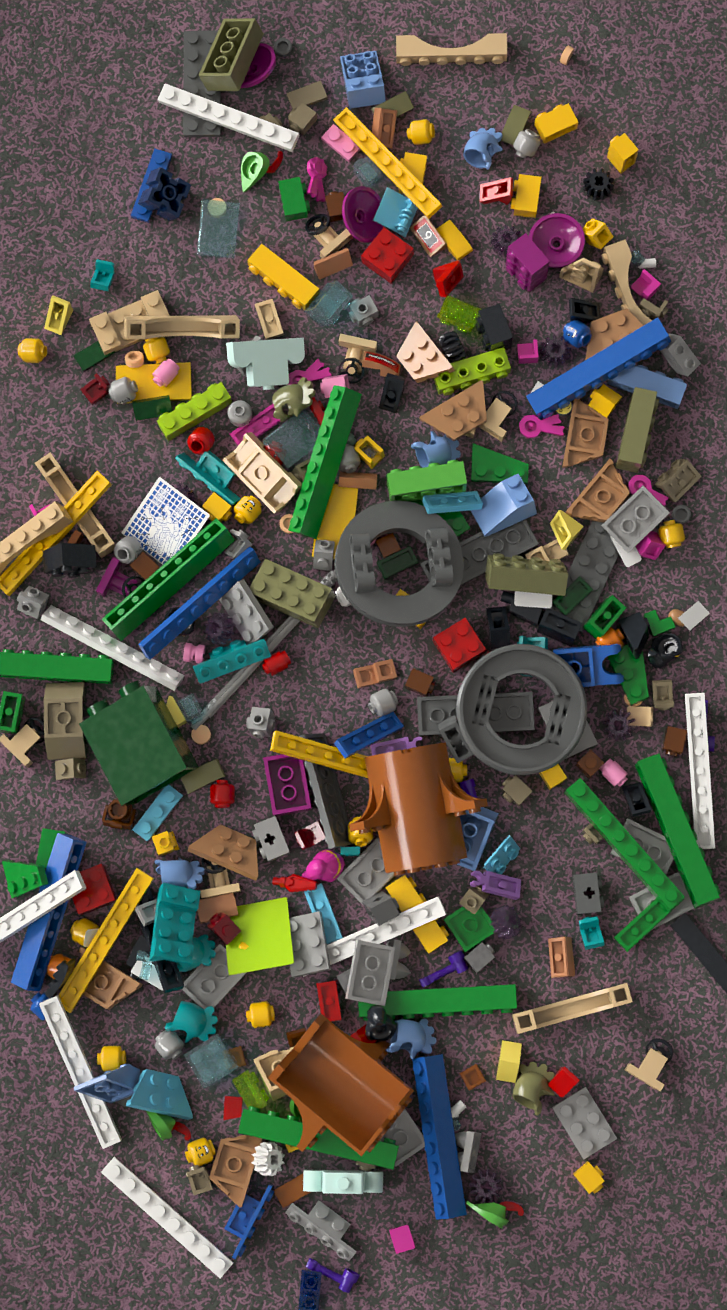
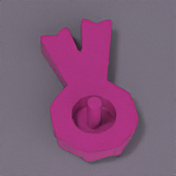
[307,157,327,202]
[287,359,332,385]
[519,414,564,438]
[628,475,668,506]

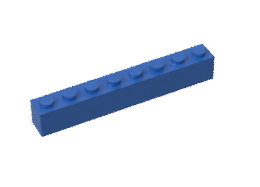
[526,317,671,419]
[11,833,87,991]
[412,1054,467,1219]

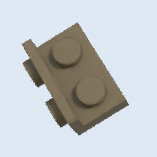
[654,459,702,503]

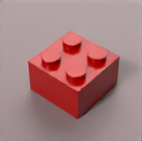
[361,227,414,284]
[433,617,486,673]
[72,863,117,915]

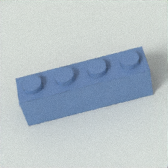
[607,365,687,409]

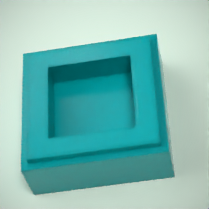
[340,847,360,856]

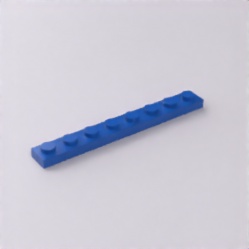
[138,547,261,660]

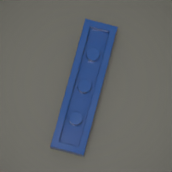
[131,148,172,223]
[334,712,404,759]

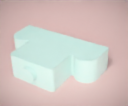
[226,338,305,390]
[303,1169,383,1194]

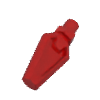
[272,874,317,892]

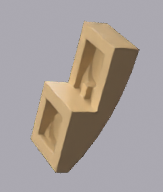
[525,539,570,561]

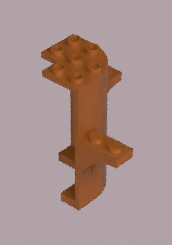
[349,742,488,876]
[268,1014,414,1156]

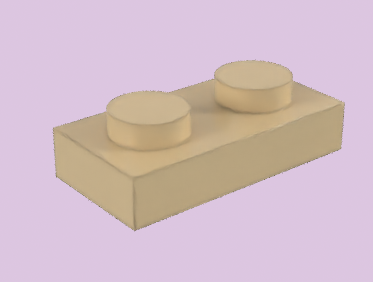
[255,299,284,340]

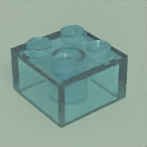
[304,281,353,326]
[184,1034,240,1089]

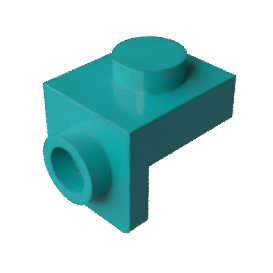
[90,259,115,292]
[579,917,604,950]

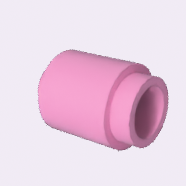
[152,358,180,387]
[600,759,628,787]

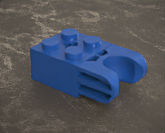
[553,644,624,687]

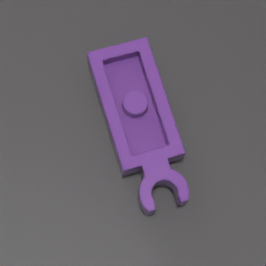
[370,737,422,756]
[470,871,521,900]

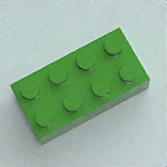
[387,460,467,502]

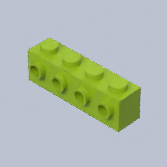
[433,347,511,396]
[157,382,232,442]

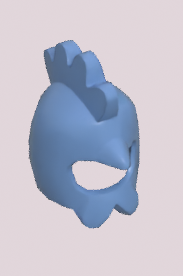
[463,128,503,170]
[411,431,461,468]
[155,857,205,889]
[386,1019,436,1059]

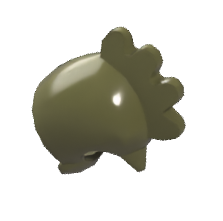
[272,377,316,423]
[512,1062,555,1116]

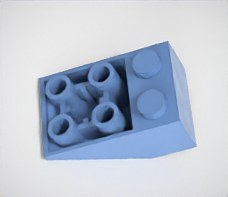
[340,51,386,109]

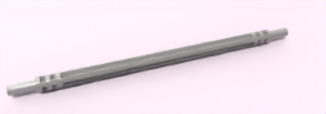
[190,569,337,730]

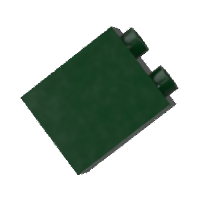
[79,680,199,806]

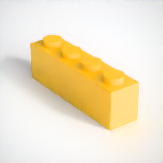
[247,244,320,311]
[386,875,449,954]

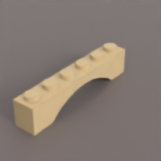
[396,33,507,66]
[601,239,652,325]
[124,315,240,339]
[35,453,115,559]
[0,501,73,574]
[512,983,633,1034]

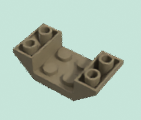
[44,682,87,760]

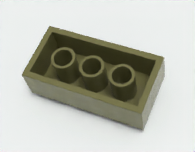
[199,18,264,91]
[615,387,659,473]
[485,553,568,596]
[250,559,336,629]

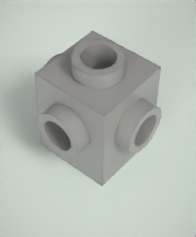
[348,295,379,327]
[17,586,49,619]
[246,707,276,739]

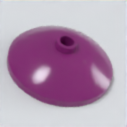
[241,43,276,88]
[342,186,386,243]
[529,213,585,268]

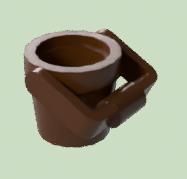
[102,798,137,830]

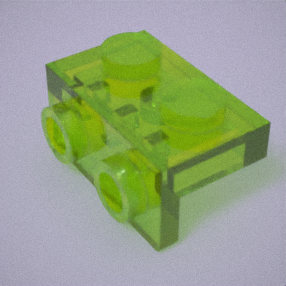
[437,295,482,333]
[232,1070,270,1109]

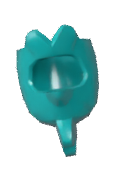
[176,934,216,972]
[165,1001,218,1043]

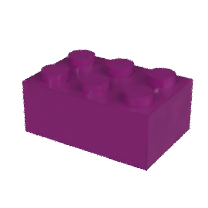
[505,233,550,292]
[263,754,312,817]

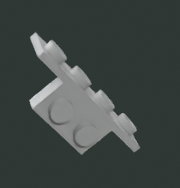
[285,1201,357,1261]

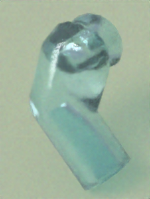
[136,950,152,980]

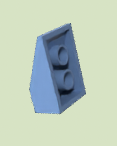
[470,474,537,537]
[457,807,499,871]
[74,1064,140,1103]

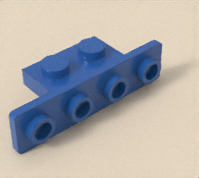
[224,1184,275,1259]

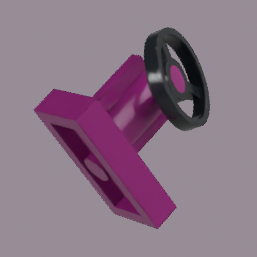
[96,557,145,598]

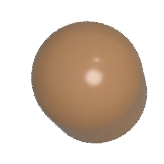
[668,609,684,627]

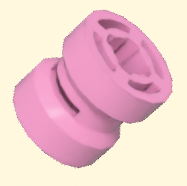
[183,643,205,664]

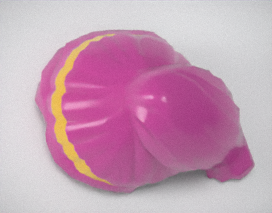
[302,849,345,882]

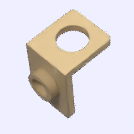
[627,706,653,727]

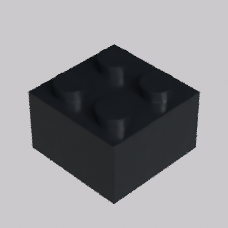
[475,303,513,352]
[43,543,97,578]

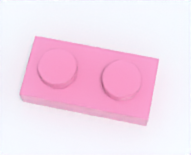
[321,124,361,162]

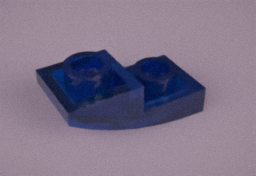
[298,1270,322,1310]

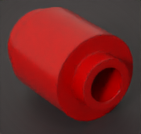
[262,651,291,676]

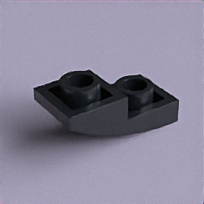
[45,958,76,999]

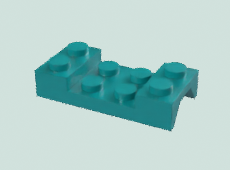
[149,883,201,969]

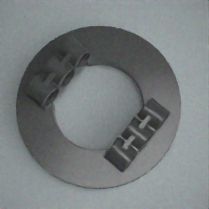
[335,501,464,627]
[456,644,587,775]

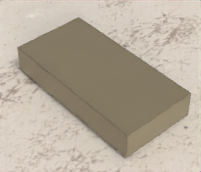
[286,81,328,110]

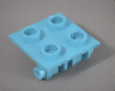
[373,187,418,237]
[483,835,520,874]

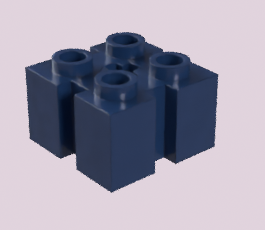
[138,167,191,221]

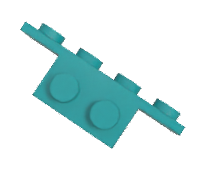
[175,451,241,505]
[193,639,271,684]

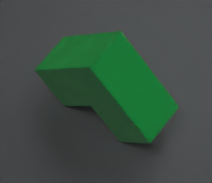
[643,610,675,638]

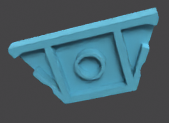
[126,1069,193,1120]

